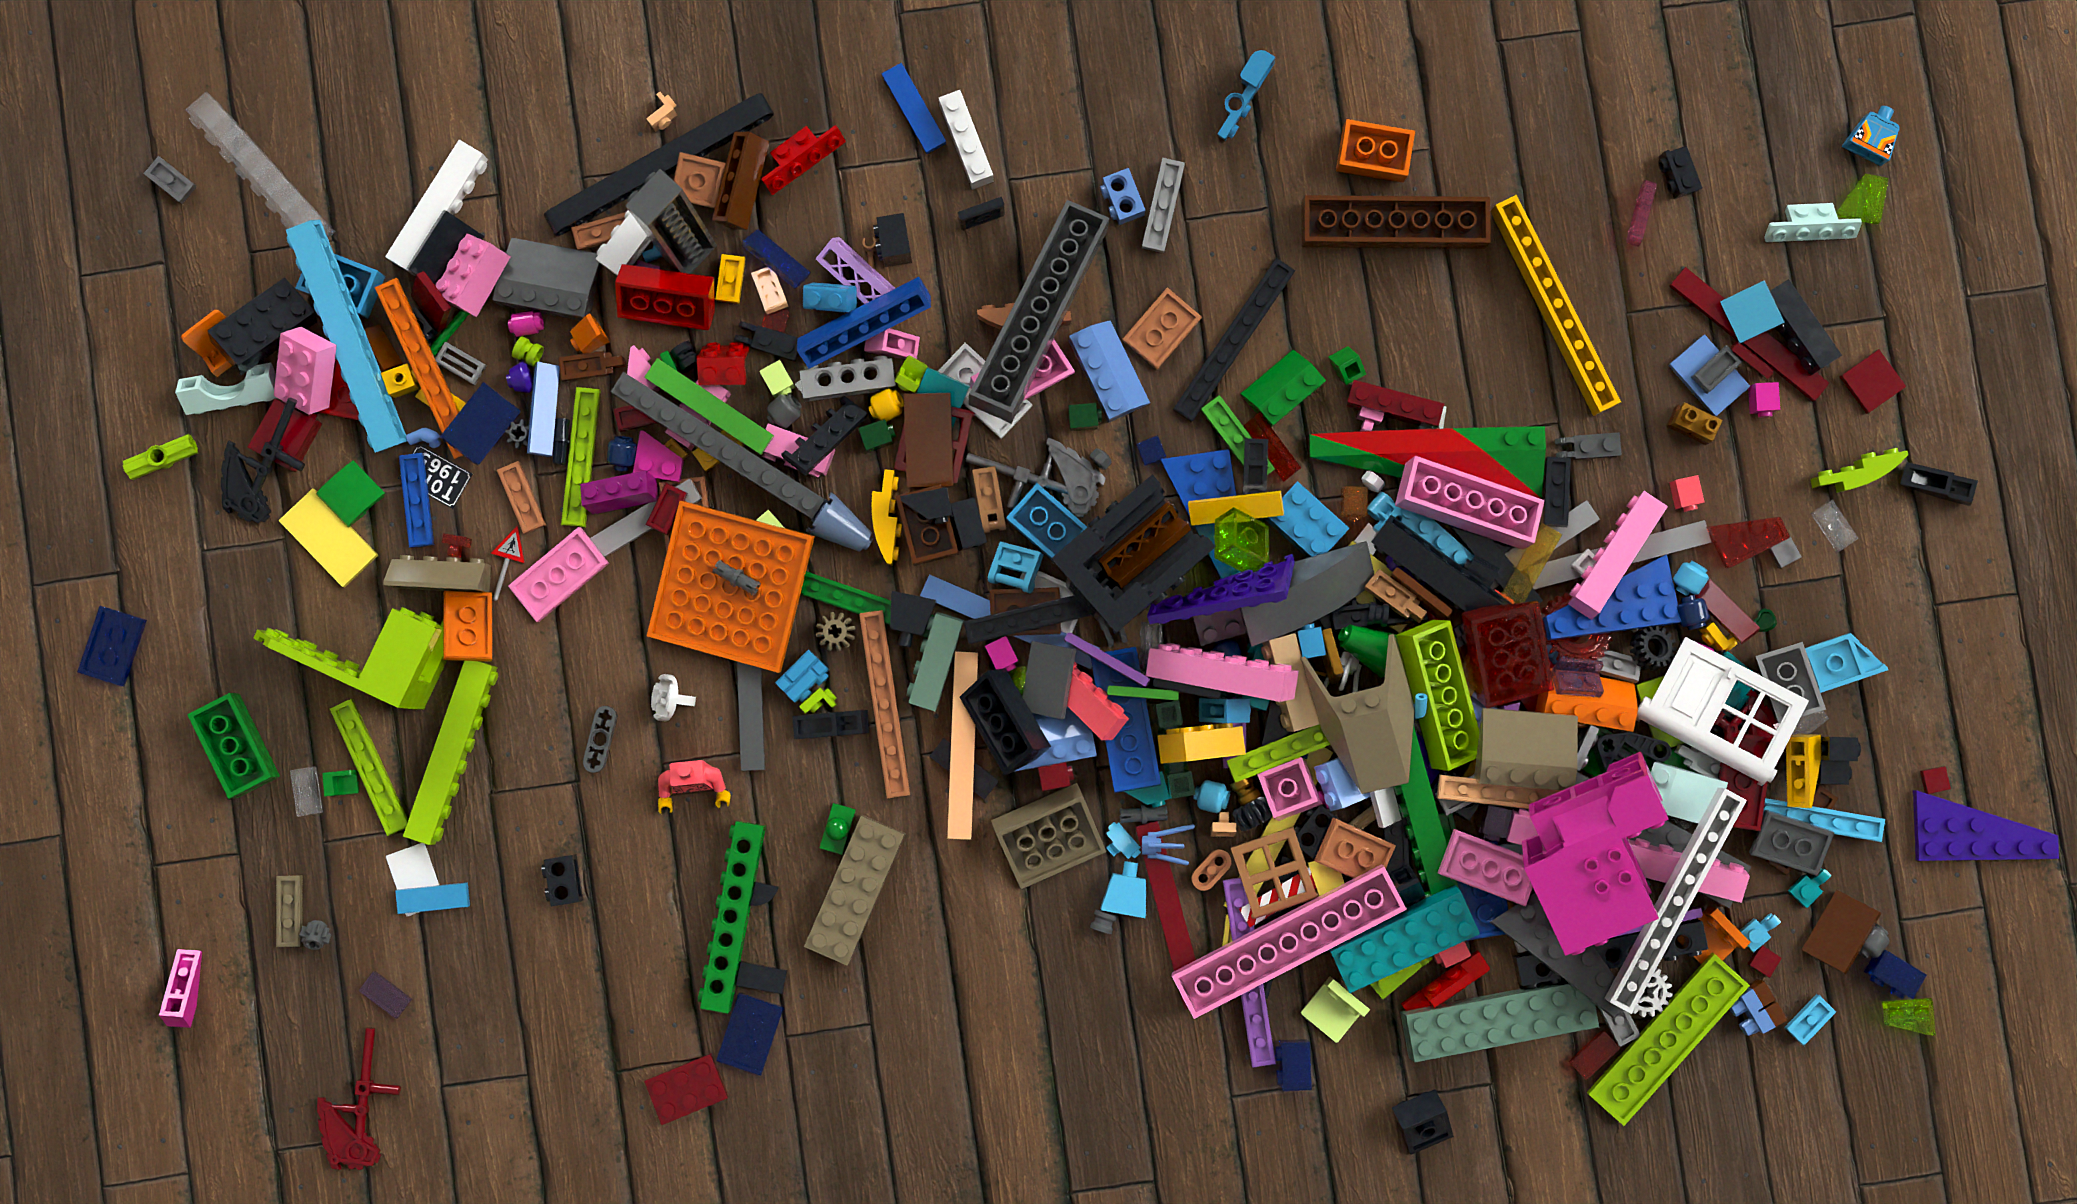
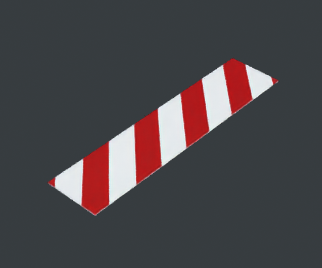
[1239,867,1316,927]

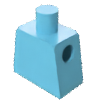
[1100,861,1146,918]

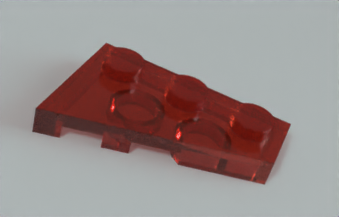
[1706,517,1790,569]

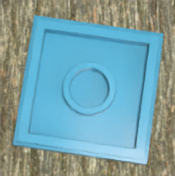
[1720,281,1785,343]

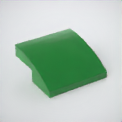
[316,460,385,527]

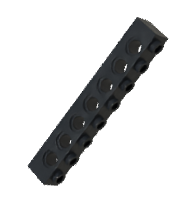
[1512,919,1708,989]

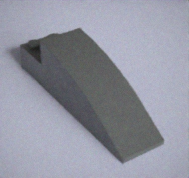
[1186,541,1374,647]

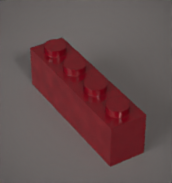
[1346,380,1445,429]

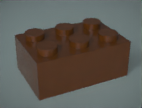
[896,485,959,566]

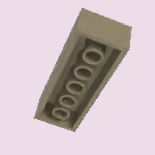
[804,815,906,966]

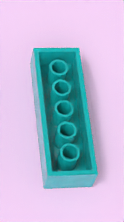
[1329,885,1480,993]

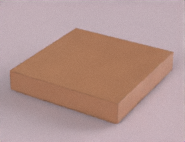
[673,152,726,209]

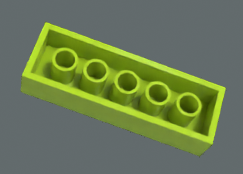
[1396,620,1479,771]

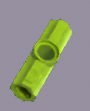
[123,434,198,480]

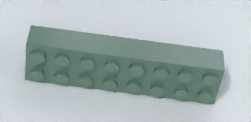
[1400,980,1599,1062]

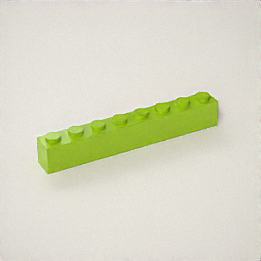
[403,661,498,845]

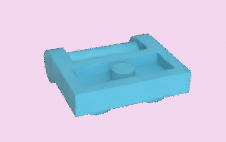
[988,541,1044,593]

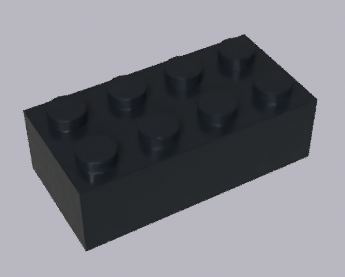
[207,277,317,375]

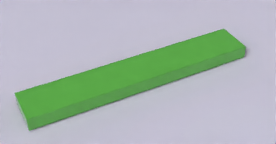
[644,358,774,455]

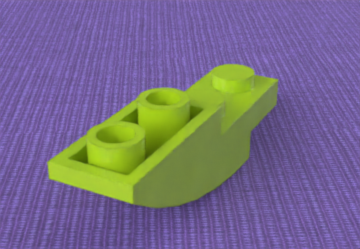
[1810,448,1908,493]

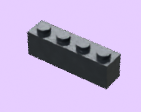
[1770,279,1842,376]

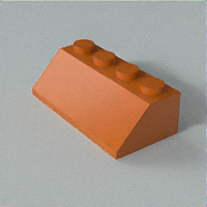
[1535,667,1638,732]

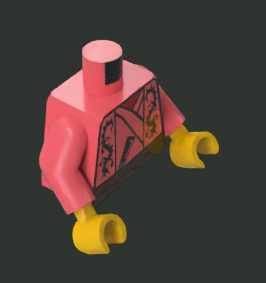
[658,760,731,813]

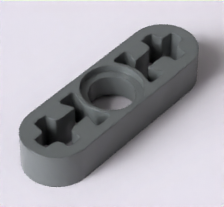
[583,706,618,773]

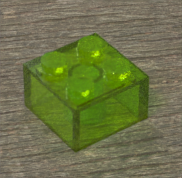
[1214,507,1269,572]

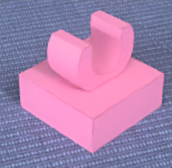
[1356,407,1384,431]

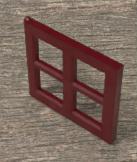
[894,406,975,483]

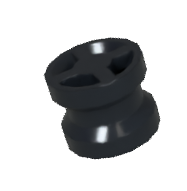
[1367,602,1389,627]

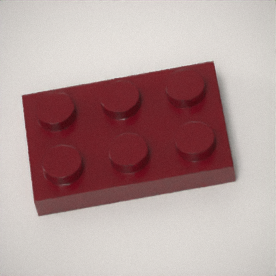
[644,1053,729,1125]

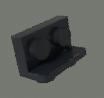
[1658,146,1702,199]

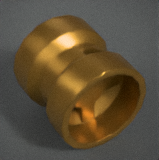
[1230,776,1261,806]

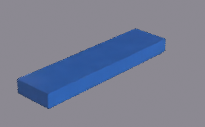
[882,63,946,154]
[399,453,434,548]

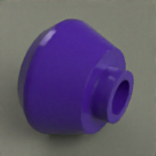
[506,362,533,393]

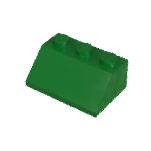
[1240,350,1326,429]

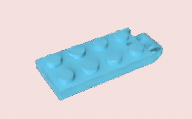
[1365,492,1474,567]

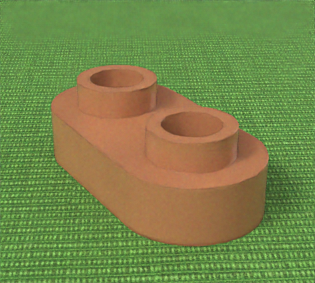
[1191,849,1231,891]

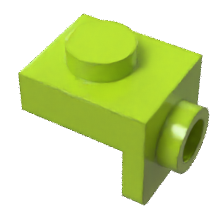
[894,355,928,393]

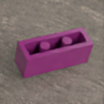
[580,470,658,514]

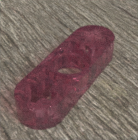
[1626,180,1657,247]

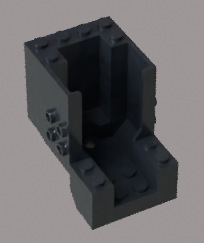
[1051,474,1216,634]

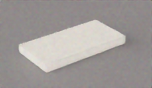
[938,343,1033,439]

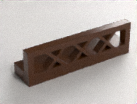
[1098,501,1191,589]

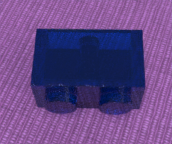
[1864,950,1927,1000]
[1275,1039,1312,1091]

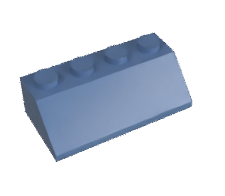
[1069,321,1150,423]

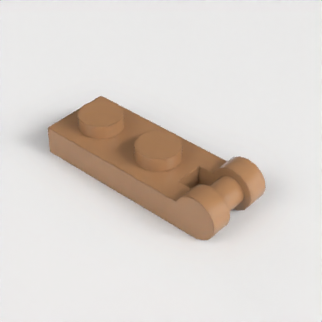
[972,466,1006,534]

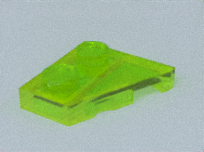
[1836,174,1889,224]
[1882,998,1936,1036]

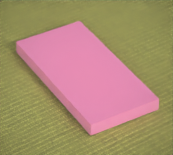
[508,527,609,622]
[1438,829,1533,907]

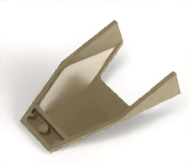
[1301,634,1415,794]

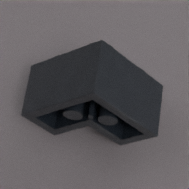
[873,213,912,267]
[1817,737,1861,785]

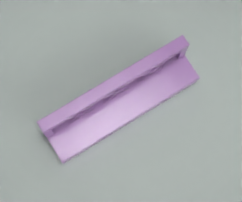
[816,237,895,304]

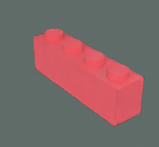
[1067,661,1129,740]

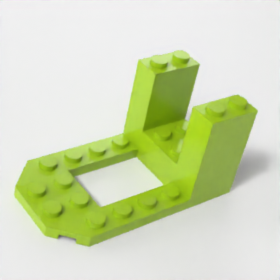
[253,607,447,710]

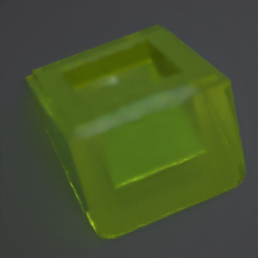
[1009,666,1027,695]

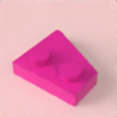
[633,430,684,483]

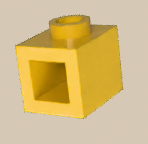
[381,364,421,398]

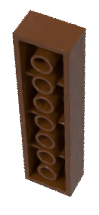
[1301,195,1491,249]

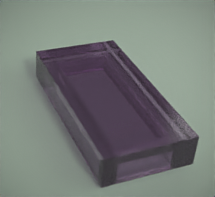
[359,971,412,1019]

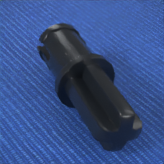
[553,418,570,465]

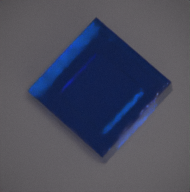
[1136,435,1166,466]

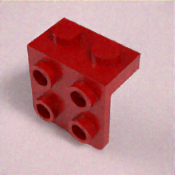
[697,342,749,385]

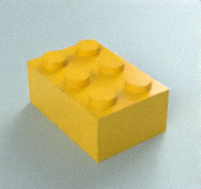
[1157,723,1246,764]

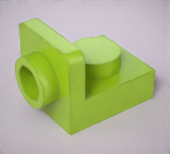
[799,688,837,713]

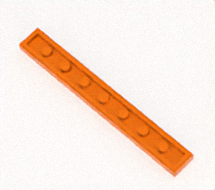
[375,278,477,459]

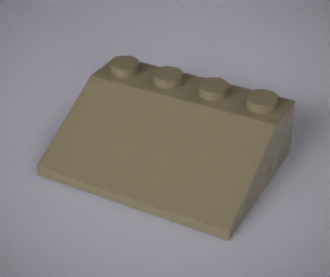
[1474,708,1578,790]
[991,783,1107,889]

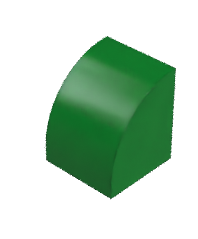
[1328,346,1366,385]

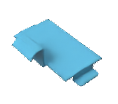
[1106,822,1141,859]

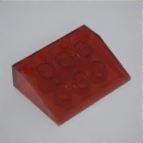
[1461,601,1554,708]

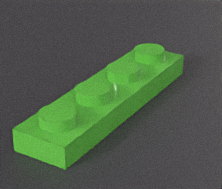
[1201,395,1275,475]

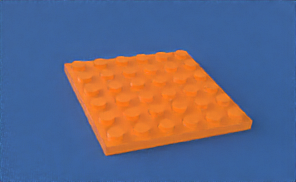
[647,501,815,673]

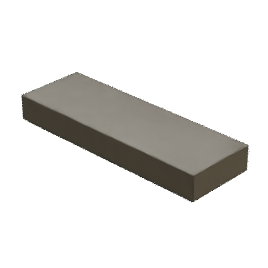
[276,875,303,947]

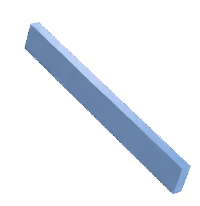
[920,574,1100,669]

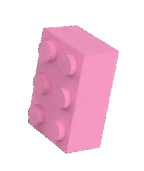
[436,234,511,317]
[274,327,337,415]

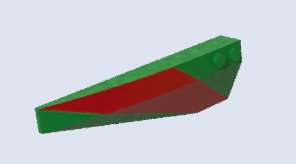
[1309,426,1546,499]

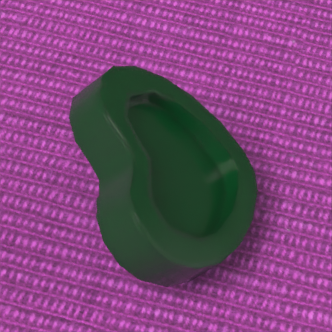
[1753,608,1777,632]

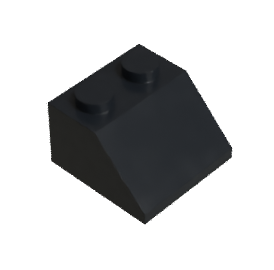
[1392,1089,1454,1155]

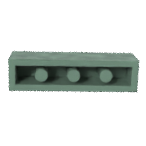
[906,612,964,711]

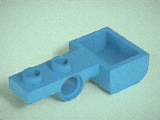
[1217,50,1275,141]

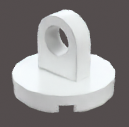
[651,674,696,722]

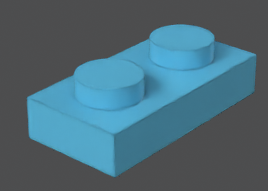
[1784,994,1836,1045]

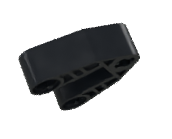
[1593,732,1671,774]

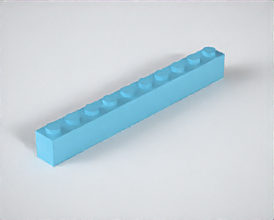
[286,220,407,453]

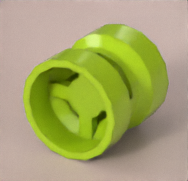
[512,336,544,367]

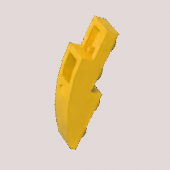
[872,469,902,566]

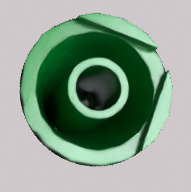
[1338,625,1397,679]

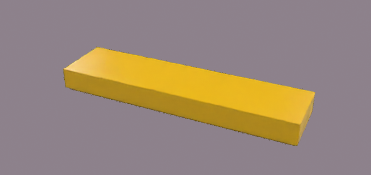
[1188,491,1284,525]

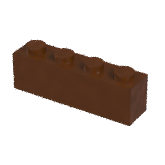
[712,132,769,230]

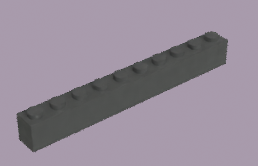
[611,372,825,519]

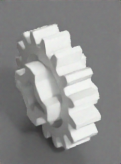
[1633,968,1672,1017]

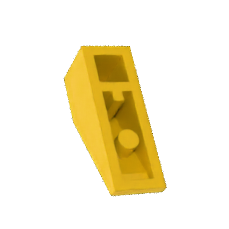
[1786,734,1821,808]

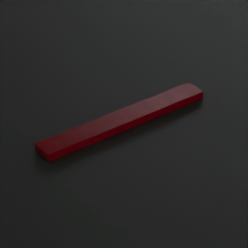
[1669,267,1829,402]
[1135,821,1196,1009]

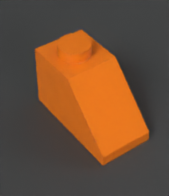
[570,313,610,354]

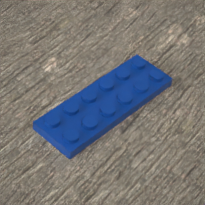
[1090,647,1161,793]

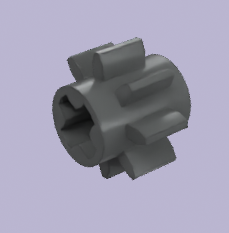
[505,420,529,449]
[299,920,331,950]

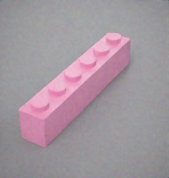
[1568,491,1668,620]

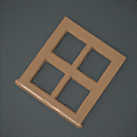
[1231,827,1319,919]

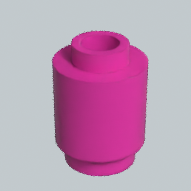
[508,310,544,337]

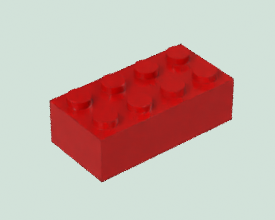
[615,264,715,331]

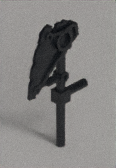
[221,398,305,523]

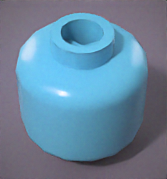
[1673,560,1709,596]
[1194,780,1230,813]

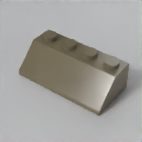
[383,555,491,592]

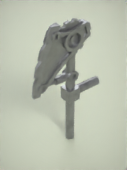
[965,438,1106,517]

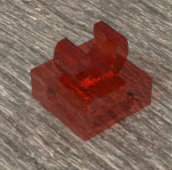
[442,533,472,558]

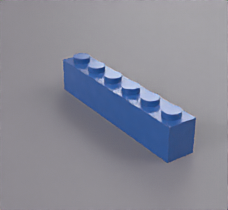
[797,277,931,369]

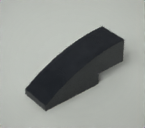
[1900,462,1978,506]
[792,710,870,739]

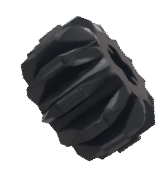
[1232,796,1273,831]

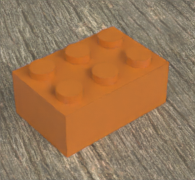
[1336,119,1415,183]

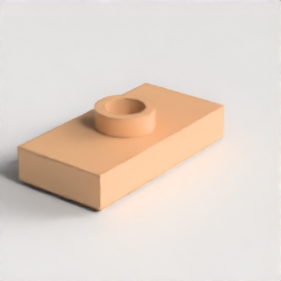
[751,265,788,315]

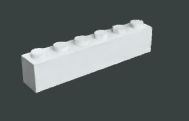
[385,140,488,276]

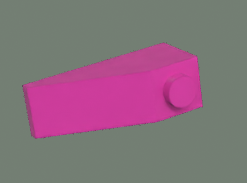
[159,949,202,1028]

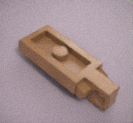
[1364,569,1427,623]

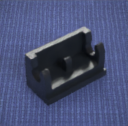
[950,498,987,552]

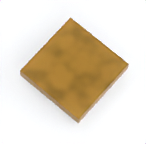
[1322,628,1344,684]

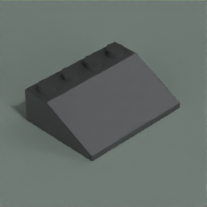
[493,238,601,321]

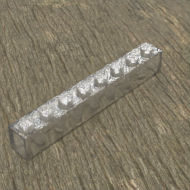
[185,91,335,238]

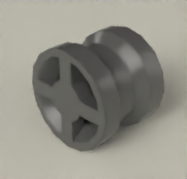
[1090,909,1117,934]

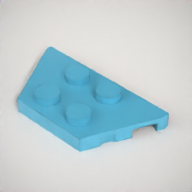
[1805,633,1888,693]

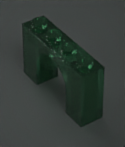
[1153,700,1195,799]

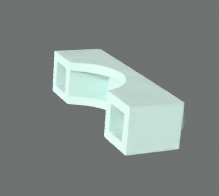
[175,362,277,415]

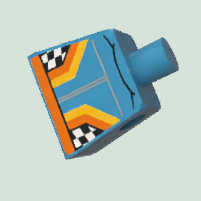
[1842,106,1900,166]

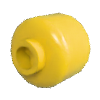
[869,388,904,422]

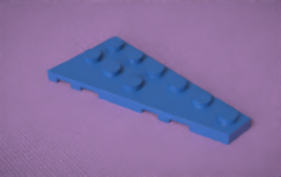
[1160,449,1248,579]
[1543,554,1682,641]

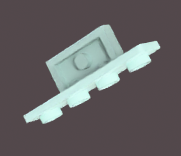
[1764,203,1862,242]

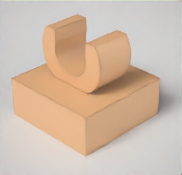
[1211,812,1236,837]

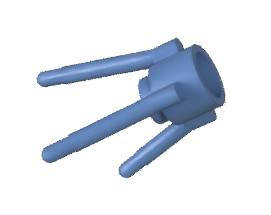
[1142,824,1195,865]

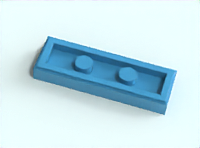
[395,882,470,914]

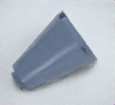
[806,492,873,552]

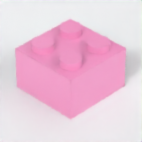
[1257,757,1322,821]

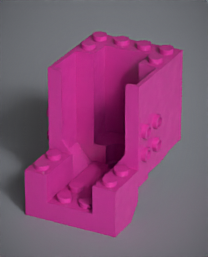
[1522,752,1669,956]

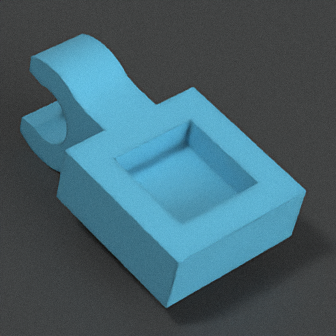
[1739,913,1781,952]

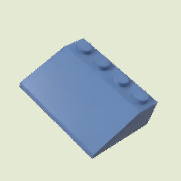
[1016,706,1097,771]

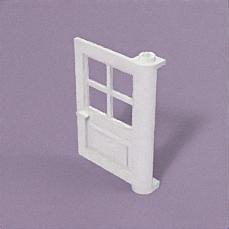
[1636,637,1809,786]

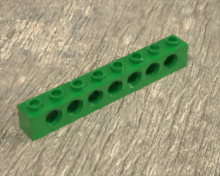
[698,821,766,1014]

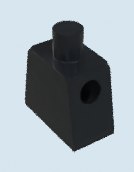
[890,591,937,648]

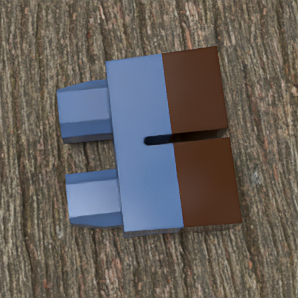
[1729,979,1788,1036]

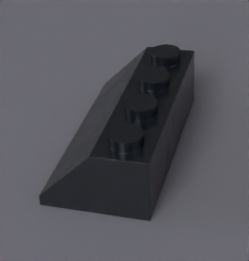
[960,668,1051,775]

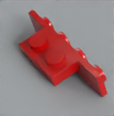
[761,125,846,195]
[1401,950,1490,1011]

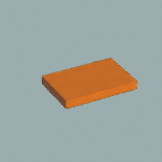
[443,591,492,661]

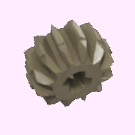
[816,612,856,652]

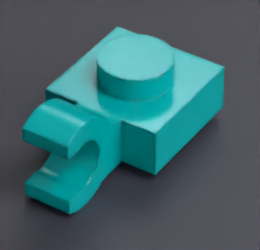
[1788,868,1831,908]

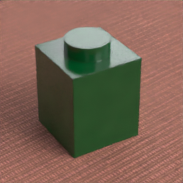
[1068,403,1102,431]
[859,419,896,453]

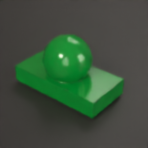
[820,803,856,855]

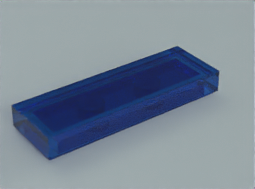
[742,229,811,289]

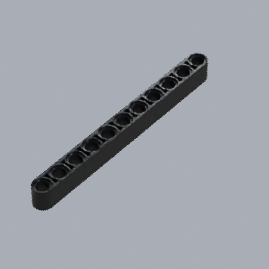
[544,93,774,236]

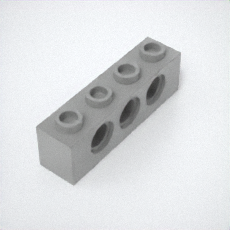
[800,356,897,402]

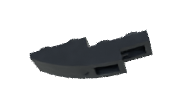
[1241,438,1268,534]

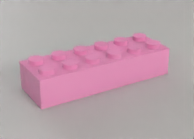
[1395,456,1545,550]
[1146,643,1299,702]

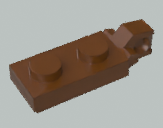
[558,351,626,382]

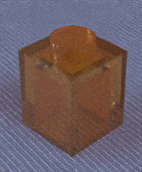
[1341,486,1368,521]

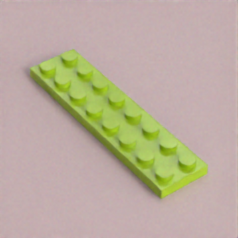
[1587,953,1750,1126]

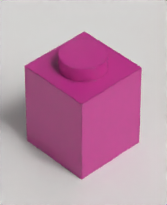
[1748,382,1780,418]
[985,636,1018,672]

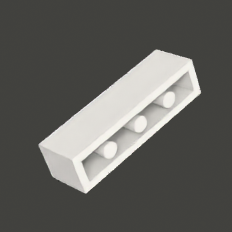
[939,90,994,190]
[596,210,651,276]

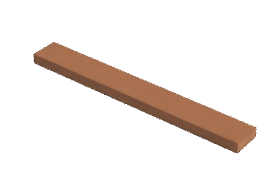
[859,610,911,798]

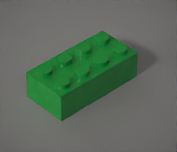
[187,693,280,799]

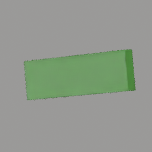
[1107,685,1179,701]

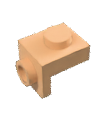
[646,92,677,132]

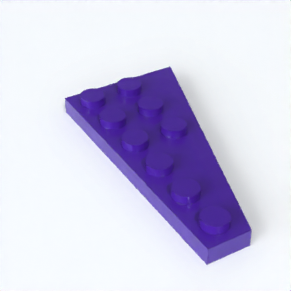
[1147,554,1295,624]
[1913,790,2059,861]

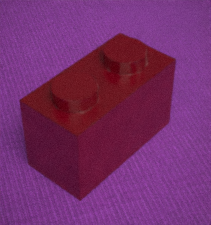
[1038,762,1074,791]

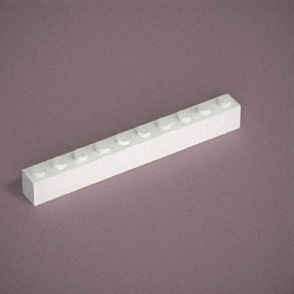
[1604,788,1747,1014]

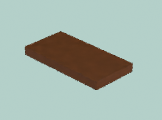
[904,393,954,487]

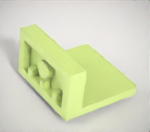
[1301,976,1370,1043]

